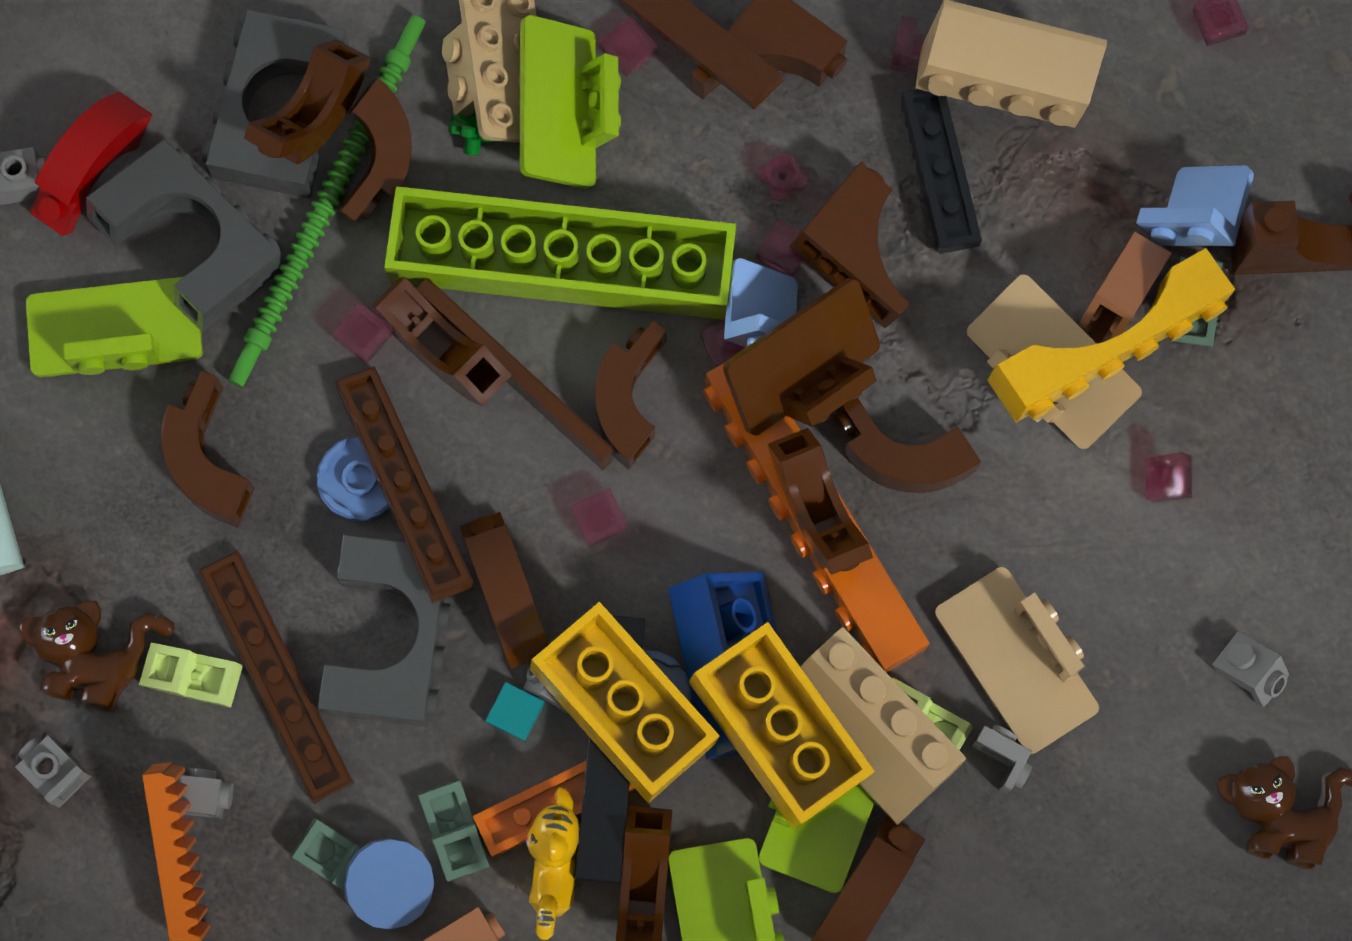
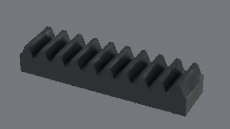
[901,89,982,254]

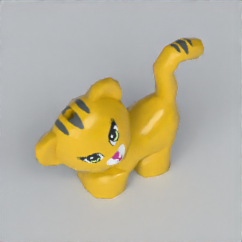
[526,787,579,940]

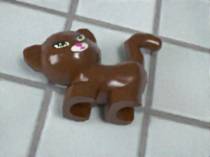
[20,600,175,712]
[1217,756,1352,869]

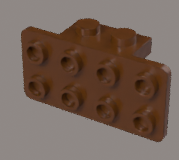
[723,278,880,436]

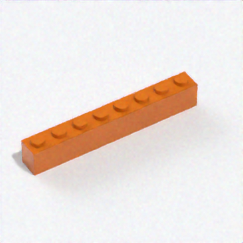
[702,364,930,673]

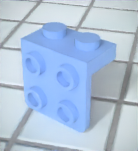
[1136,165,1254,246]
[724,258,798,347]

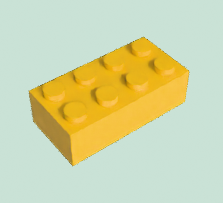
[530,601,720,803]
[689,622,875,830]

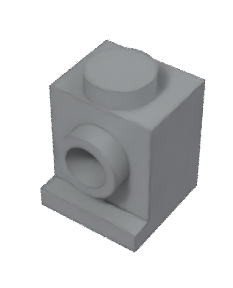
[0,147,47,205]
[15,735,92,808]
[176,768,234,819]

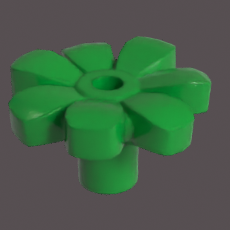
[448,114,491,156]

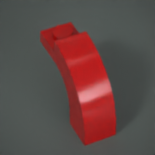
[30,92,153,236]

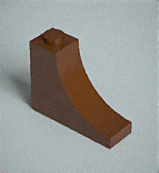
[690,0,847,100]
[789,162,910,328]
[1230,201,1352,275]

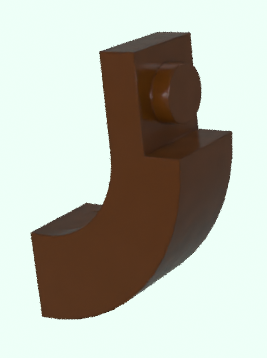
[337,78,412,221]
[595,320,667,470]
[811,816,926,941]

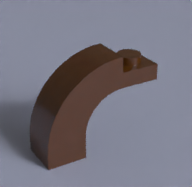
[244,39,371,164]
[371,277,512,406]
[161,371,255,528]
[834,398,981,493]
[767,428,873,575]
[460,512,549,669]
[616,806,672,941]

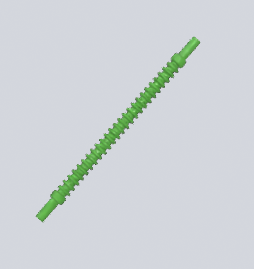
[228,15,426,388]

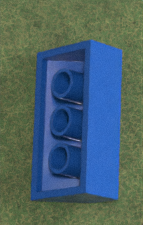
[668,572,778,759]

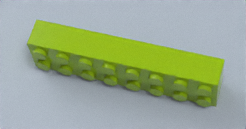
[384,186,736,320]

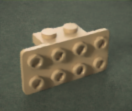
[442,0,537,143]
[967,274,1142,449]
[934,567,1099,755]

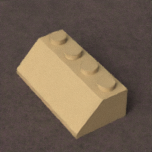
[915,0,1107,128]
[801,627,967,825]

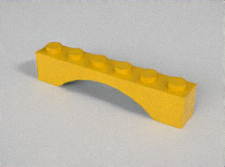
[987,248,1235,423]

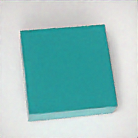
[485,682,545,742]

